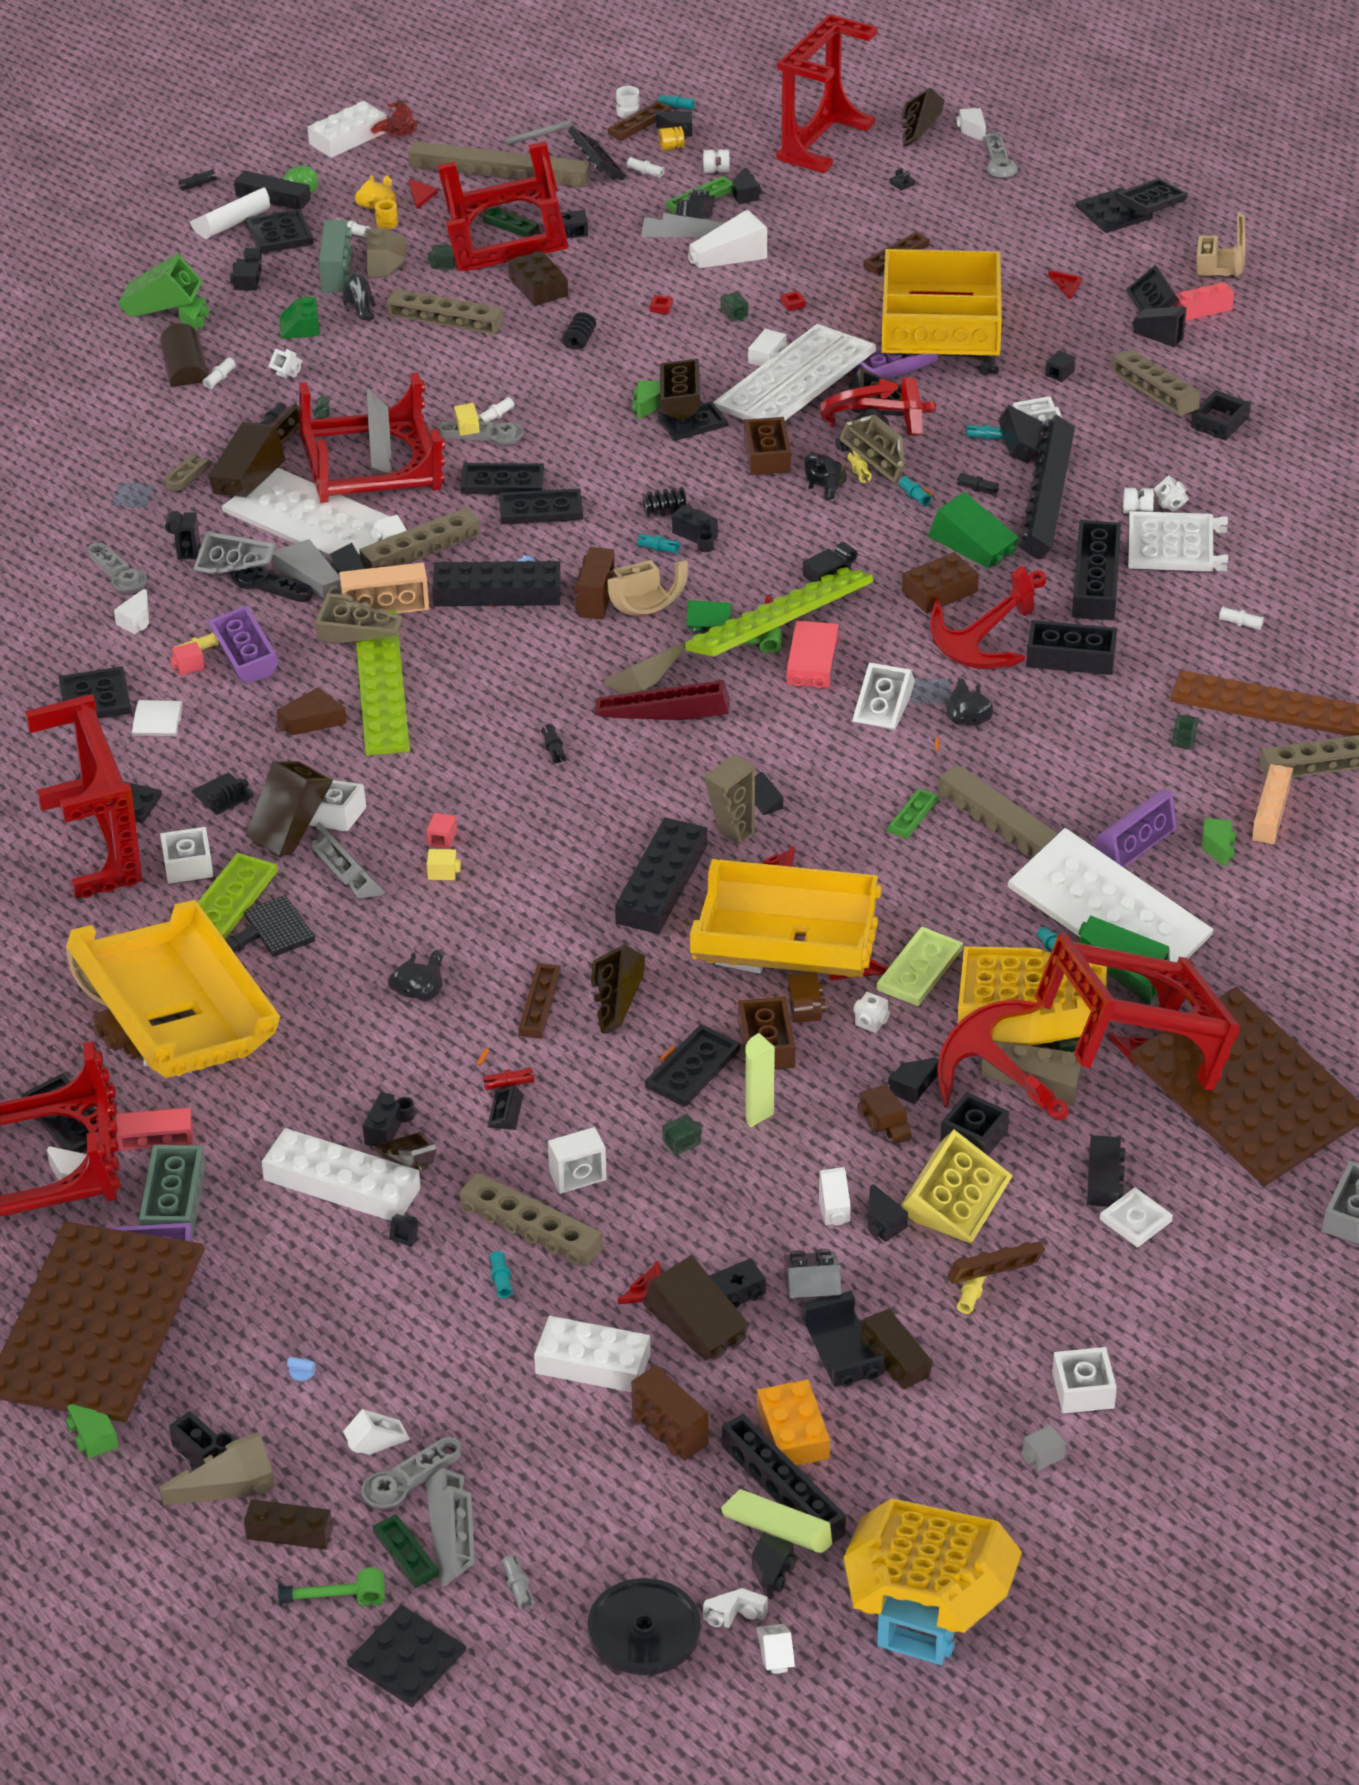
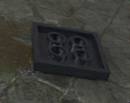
[1076,187,1153,233]
[246,208,314,253]
[58,666,132,718]
[347,1605,466,1708]

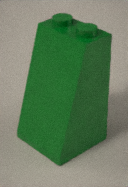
[928,492,1019,568]
[1078,915,1170,1005]

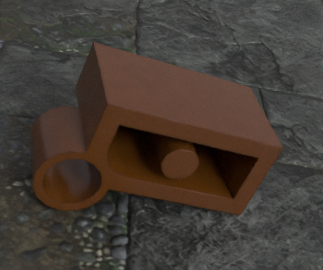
[788,972,826,1023]
[93,1008,142,1060]
[857,1084,912,1145]

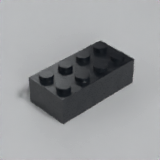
[1026,620,1117,675]

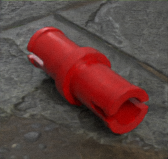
[483,1067,534,1091]

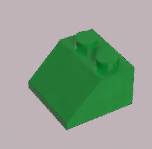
[280,296,320,339]
[686,600,734,632]

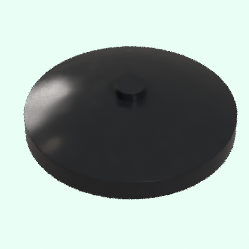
[588,1578,701,1675]

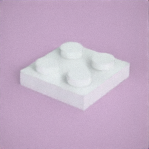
[1100,1188,1173,1248]

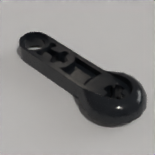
[230,566,312,602]

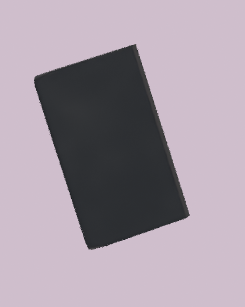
[755,772,783,815]
[487,1085,523,1130]

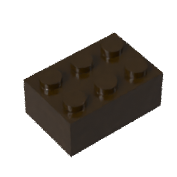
[508,251,568,306]

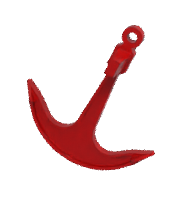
[820,377,936,435]
[930,566,1046,669]
[938,1000,1069,1121]

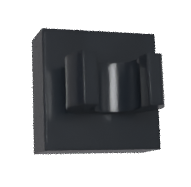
[889,168,915,191]
[389,1213,419,1247]

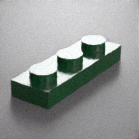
[483,207,539,237]
[373,1514,439,1588]

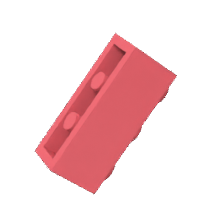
[1173,282,1234,321]
[116,1108,193,1150]

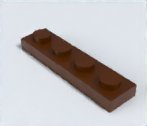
[608,101,671,141]
[863,232,930,274]
[518,963,561,1038]
[947,1241,1045,1284]

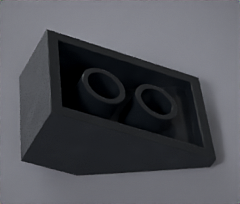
[849,368,904,416]

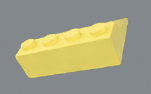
[900,1130,1013,1243]

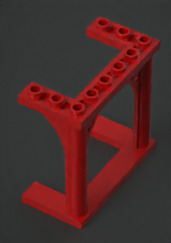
[776,14,878,173]
[437,141,569,271]
[299,372,445,503]
[25,694,143,899]
[1034,933,1240,1091]
[0,1041,121,1217]

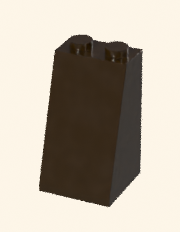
[208,422,286,497]
[245,761,333,857]
[643,1255,750,1362]

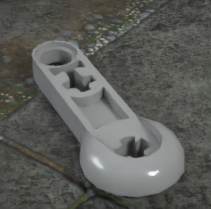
[985,132,1018,178]
[439,421,523,446]
[88,543,147,594]
[361,1437,461,1510]

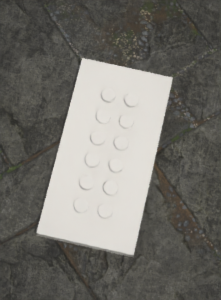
[713,324,876,420]
[222,468,390,560]
[1007,828,1214,962]

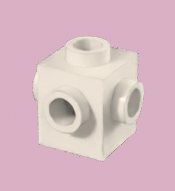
[268,349,303,379]
[1154,475,1189,511]
[853,992,890,1033]

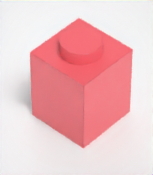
[170,642,205,675]
[426,813,457,849]

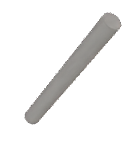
[504,120,572,145]

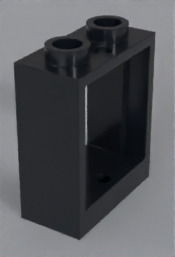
[1191,390,1251,441]

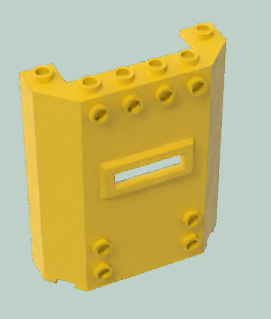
[690,859,882,978]
[66,900,280,1078]

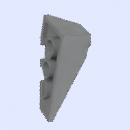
[193,531,276,574]

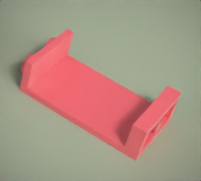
[787,621,839,688]

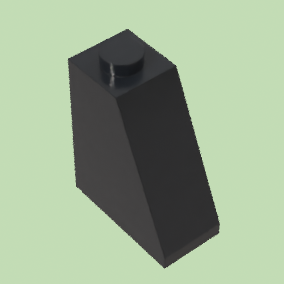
[1132,306,1187,347]
[998,405,1043,462]

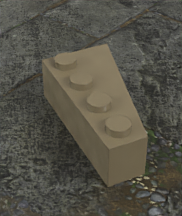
[704,754,755,845]
[981,1041,1082,1107]

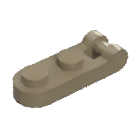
[165,454,211,491]

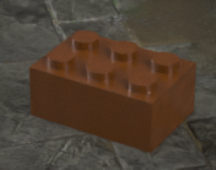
[744,417,791,475]
[574,547,615,620]
[902,552,979,613]
[738,996,795,1069]
[631,1365,709,1461]

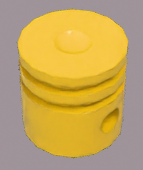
[659,126,684,151]
[375,200,398,229]

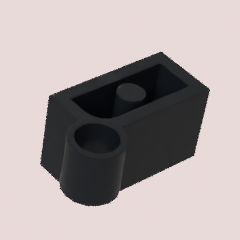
[675,189,715,219]
[230,247,262,291]
[672,505,718,552]
[165,511,201,559]
[803,542,858,582]
[363,1092,415,1147]
[169,1411,235,1468]

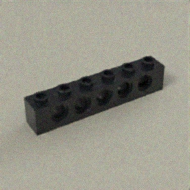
[722,1414,846,1544]

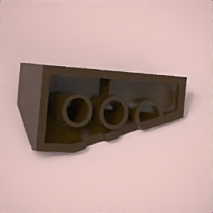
[902,87,945,146]
[591,944,645,1034]
[374,1131,437,1171]

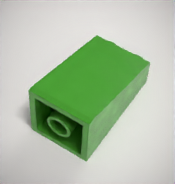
[118,253,203,316]

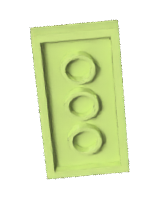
[877,926,963,1007]

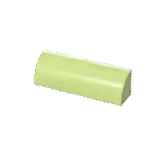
[745,1033,775,1127]
[721,1489,832,1553]

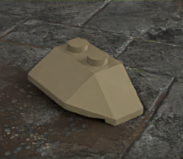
[367,228,406,278]
[839,415,904,483]

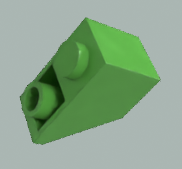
[178,297,209,332]
[633,381,661,418]
[1202,818,1236,866]
[65,1404,118,1459]

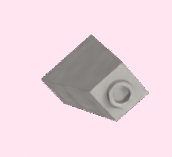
[272,539,341,600]

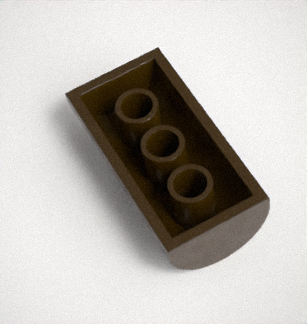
[160,323,208,387]
[660,358,701,419]

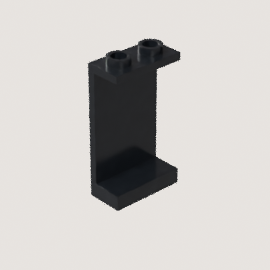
[802,1291,884,1387]

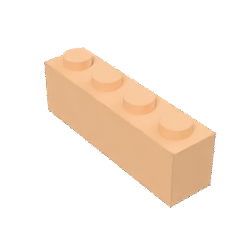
[1252,764,1293,844]

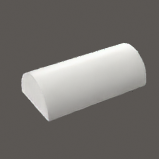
[190,187,270,239]

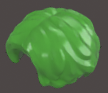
[283,165,318,193]

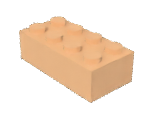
[339,563,429,613]

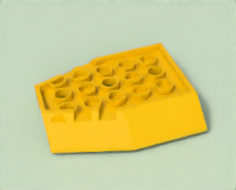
[958,946,1108,1046]
[843,1498,1022,1633]

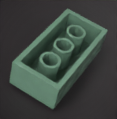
[319,220,353,292]
[139,1145,206,1237]

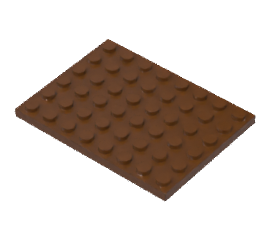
[1130,987,1359,1186]
[0,1221,205,1422]

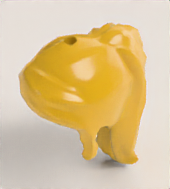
[355,175,396,210]

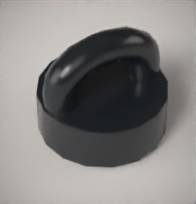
[979,356,999,376]

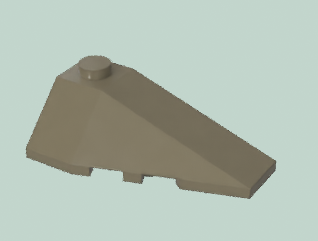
[315,593,403,644]
[603,641,686,694]
[159,1432,275,1506]

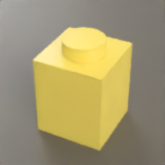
[454,403,480,436]
[427,849,461,880]

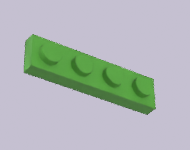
[666,176,732,213]

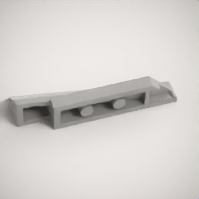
[641,212,725,237]
[367,389,392,476]
[311,823,386,898]
[426,1468,475,1586]

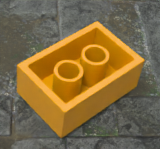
[757,1379,830,1466]

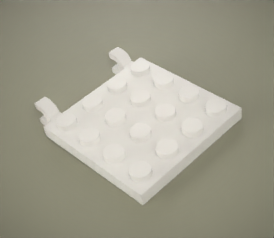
[1128,511,1228,571]

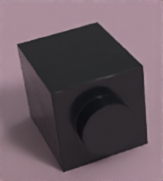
[1045,350,1076,382]

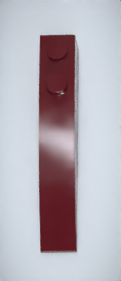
[595,680,730,720]

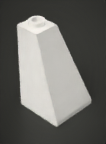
[688,210,767,268]

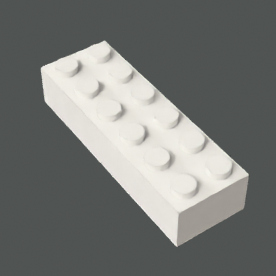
[262,1128,420,1221]

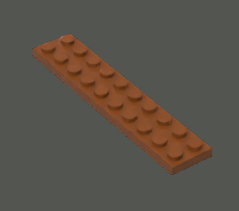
[1170,670,1359,736]

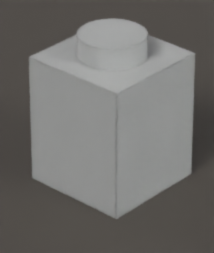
[1022,1424,1066,1471]

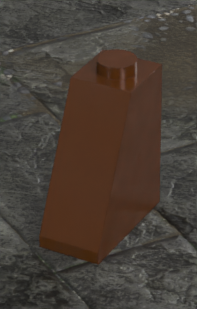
[276,687,346,736]

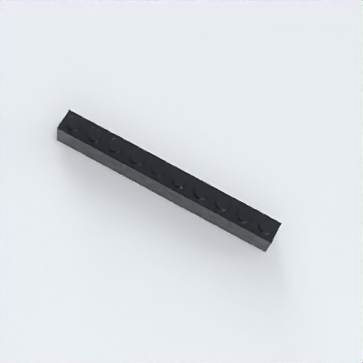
[1020,414,1075,559]

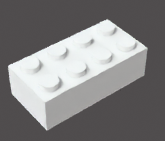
[307,101,388,158]
[534,1316,651,1392]

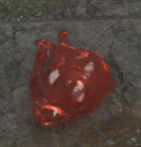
[370,99,418,136]

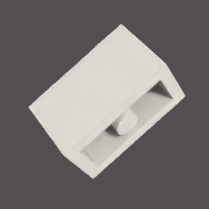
[748,329,788,366]

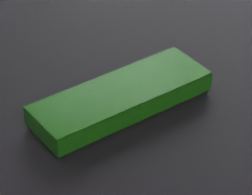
[887,788,939,839]

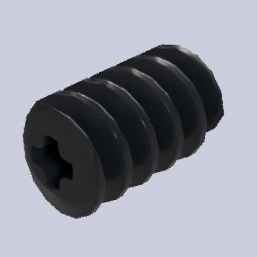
[562,312,597,350]
[642,487,687,517]

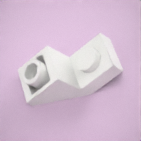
[703,1588,768,1628]

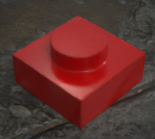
[781,291,806,311]
[650,295,673,314]

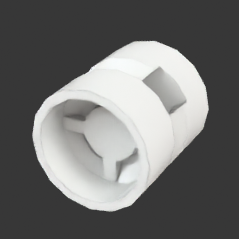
[616,86,639,118]
[703,149,729,174]
[1123,487,1154,514]

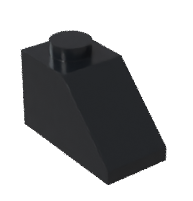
[656,111,692,137]
[330,543,366,573]
[888,1058,939,1104]
[868,1184,908,1242]

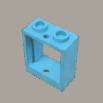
[877,1596,955,1665]

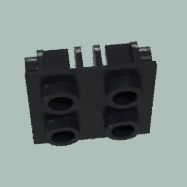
[191,772,254,815]

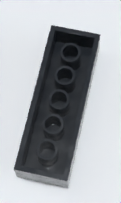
[1072,520,1121,620]
[432,560,561,607]
[615,817,707,934]

